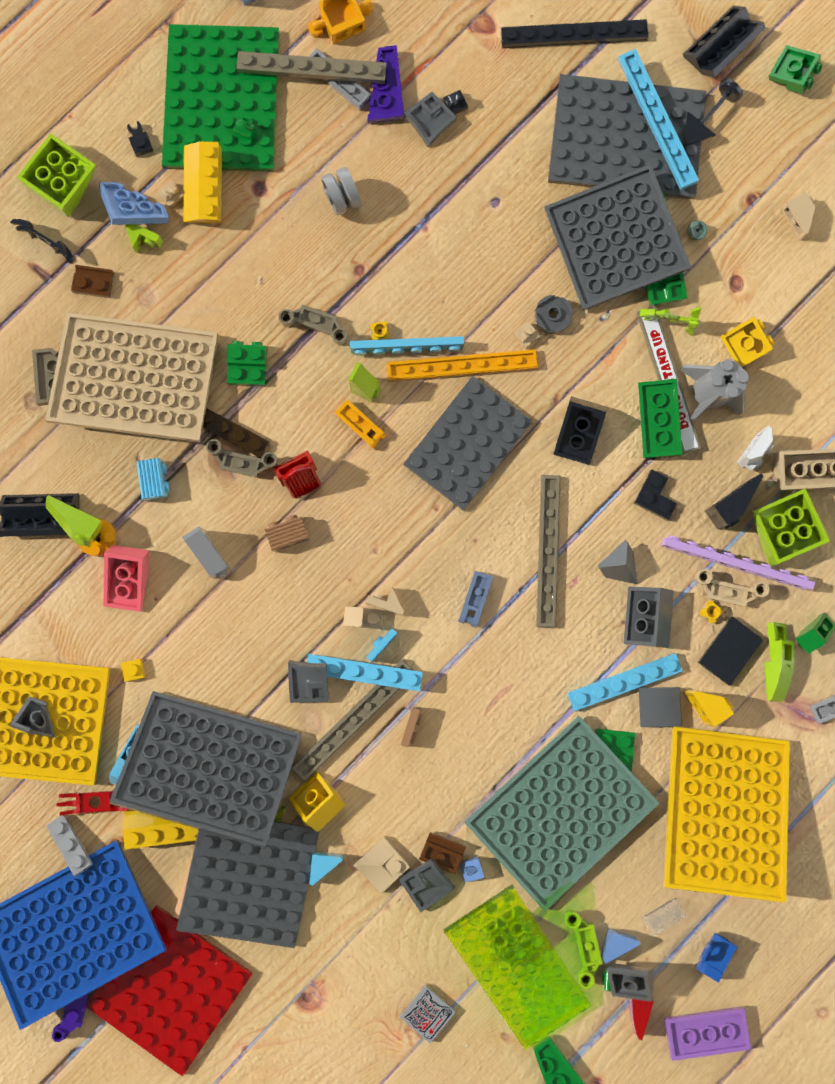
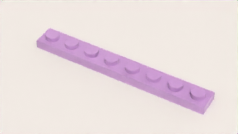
[660,536,815,591]

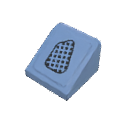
[460,857,485,882]

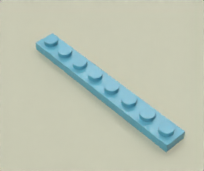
[618,49,699,190]

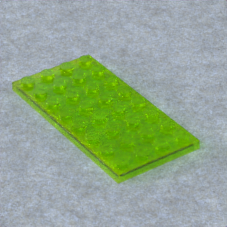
[443,884,592,1050]

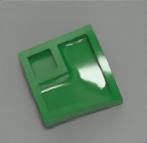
[645,273,688,306]

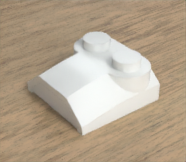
[736,426,774,470]

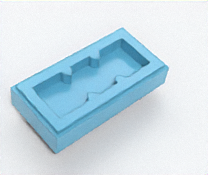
[366,628,397,662]

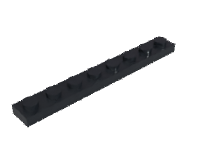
[501,19,648,48]

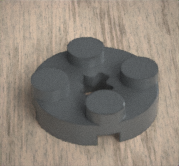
[534,295,572,334]

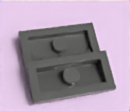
[639,687,682,727]

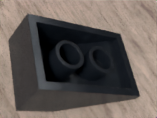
[553,396,607,465]
[705,473,763,529]

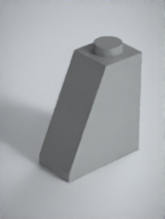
[182,526,230,579]

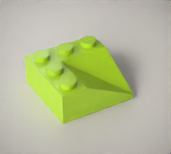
[16,133,97,217]
[752,488,830,566]

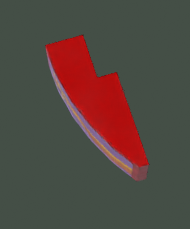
[629,999,654,1040]

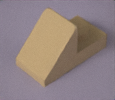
[366,588,404,616]
[343,606,384,630]

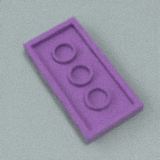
[664,1006,751,1061]

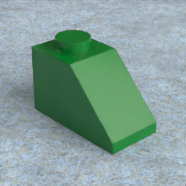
[796,612,835,654]

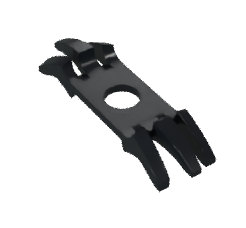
[10,219,74,263]

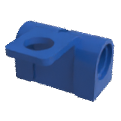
[696,932,737,983]

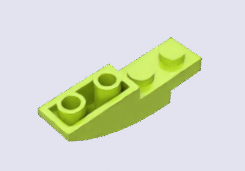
[764,622,795,702]

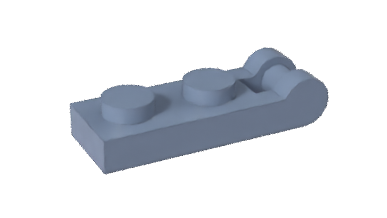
[458,571,493,628]

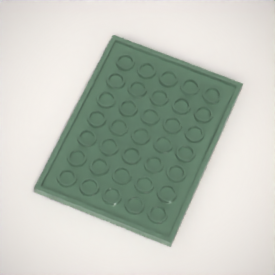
[464,715,660,911]

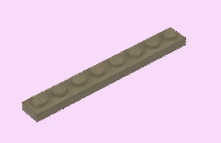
[237,51,386,84]

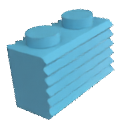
[137,458,170,501]

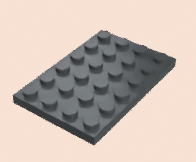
[403,376,532,511]

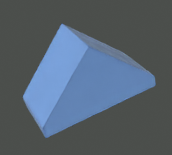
[601,928,641,964]

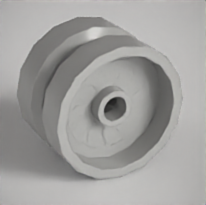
[321,166,362,216]

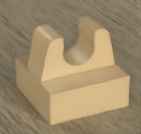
[158,181,184,209]
[514,322,541,349]

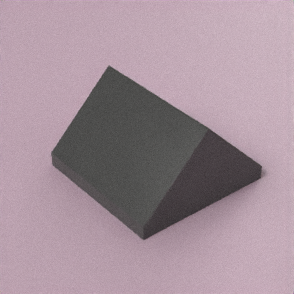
[607,963,654,1002]

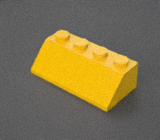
[184,142,222,224]
[123,809,198,850]

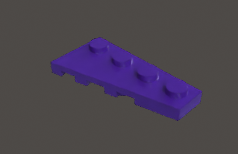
[367,45,405,124]

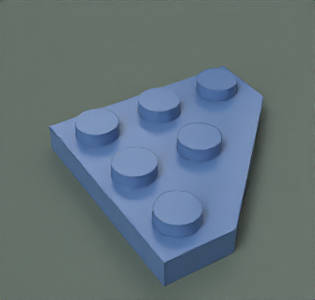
[99,182,169,225]

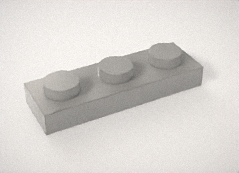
[46,815,94,876]

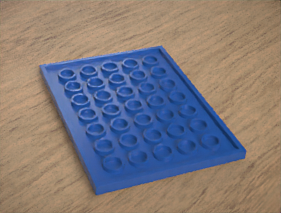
[0,840,167,1030]

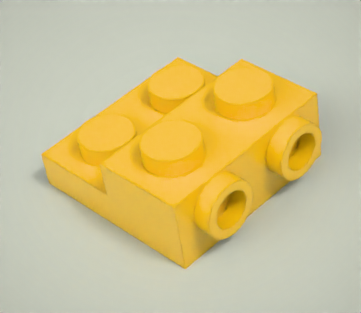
[720,317,775,368]

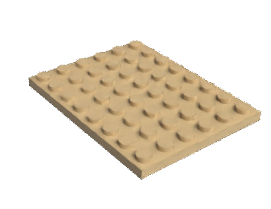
[45,313,218,442]

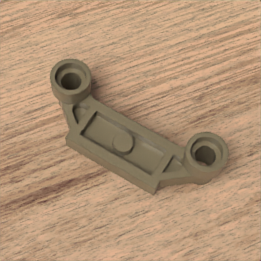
[278,305,348,346]
[206,439,278,478]

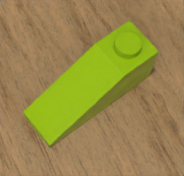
[348,362,381,402]
[46,495,101,547]

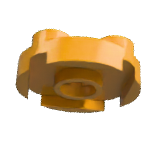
[79,518,117,556]

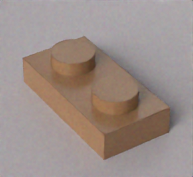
[401,707,423,747]

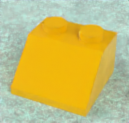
[684,690,734,727]
[288,771,346,832]

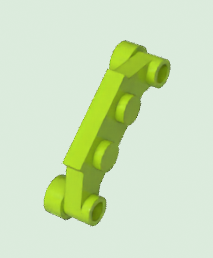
[564,910,603,989]

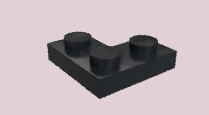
[633,469,677,521]

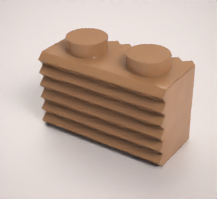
[265,515,310,552]

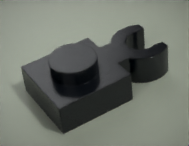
[127,121,154,157]

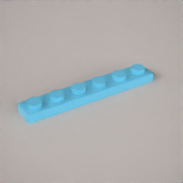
[350,336,464,356]
[567,653,683,711]
[307,654,423,692]

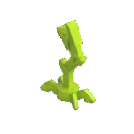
[639,307,701,336]

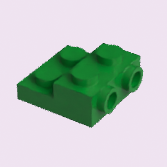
[769,45,823,94]
[227,341,267,386]

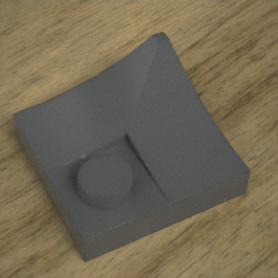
[404,92,457,147]
[288,660,329,703]
[399,858,455,912]

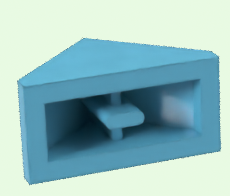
[310,851,344,886]

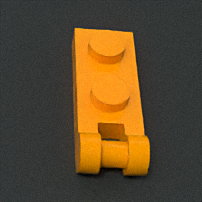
[334,399,386,449]

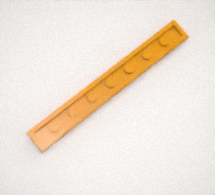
[387,349,538,382]

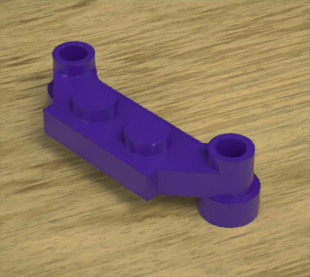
[52,993,89,1042]

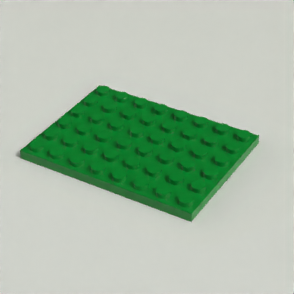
[162,24,280,172]

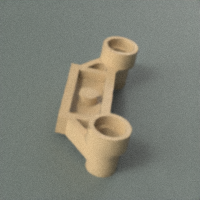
[695,569,770,607]

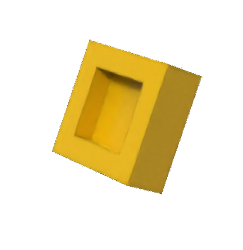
[121,659,145,682]

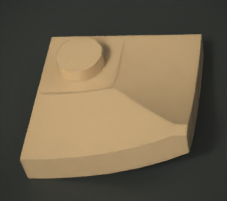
[353,836,411,894]

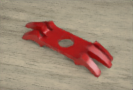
[56,790,129,816]

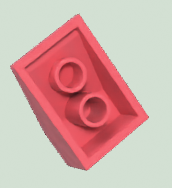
[103,545,150,612]

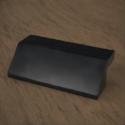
[683,5,766,77]
[0,493,80,537]

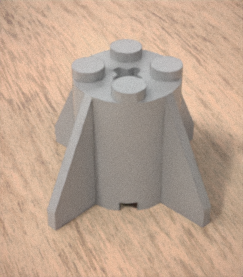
[680,359,749,421]

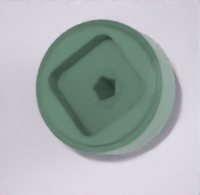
[687,221,707,240]

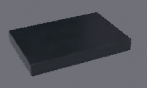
[697,616,763,686]

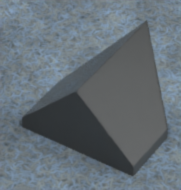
[598,540,638,585]
[10,696,56,738]

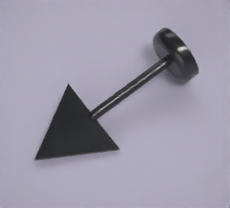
[682,78,743,147]

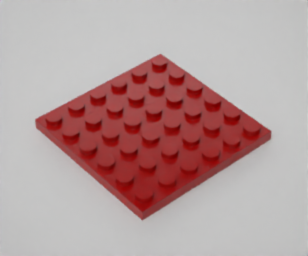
[86,905,253,1077]

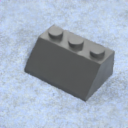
[624,587,674,648]

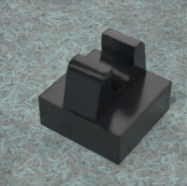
[443,90,468,115]

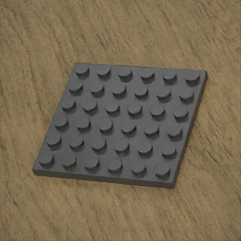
[544,164,691,311]
[176,821,319,948]

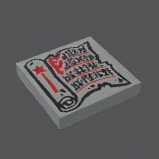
[400,984,456,1043]

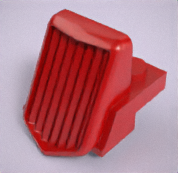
[274,450,321,499]

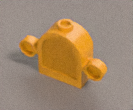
[308,0,373,44]

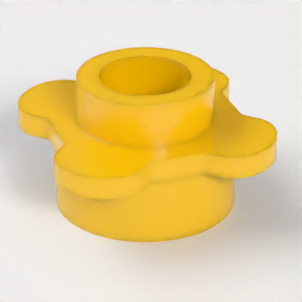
[370,321,390,340]
[700,600,723,623]

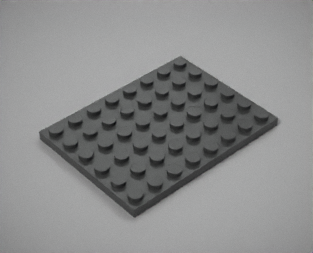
[548,74,706,200]
[109,691,302,849]

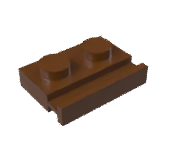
[71,265,114,298]
[419,832,466,875]

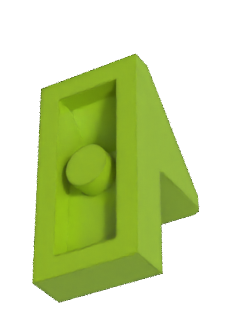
[125,224,163,253]

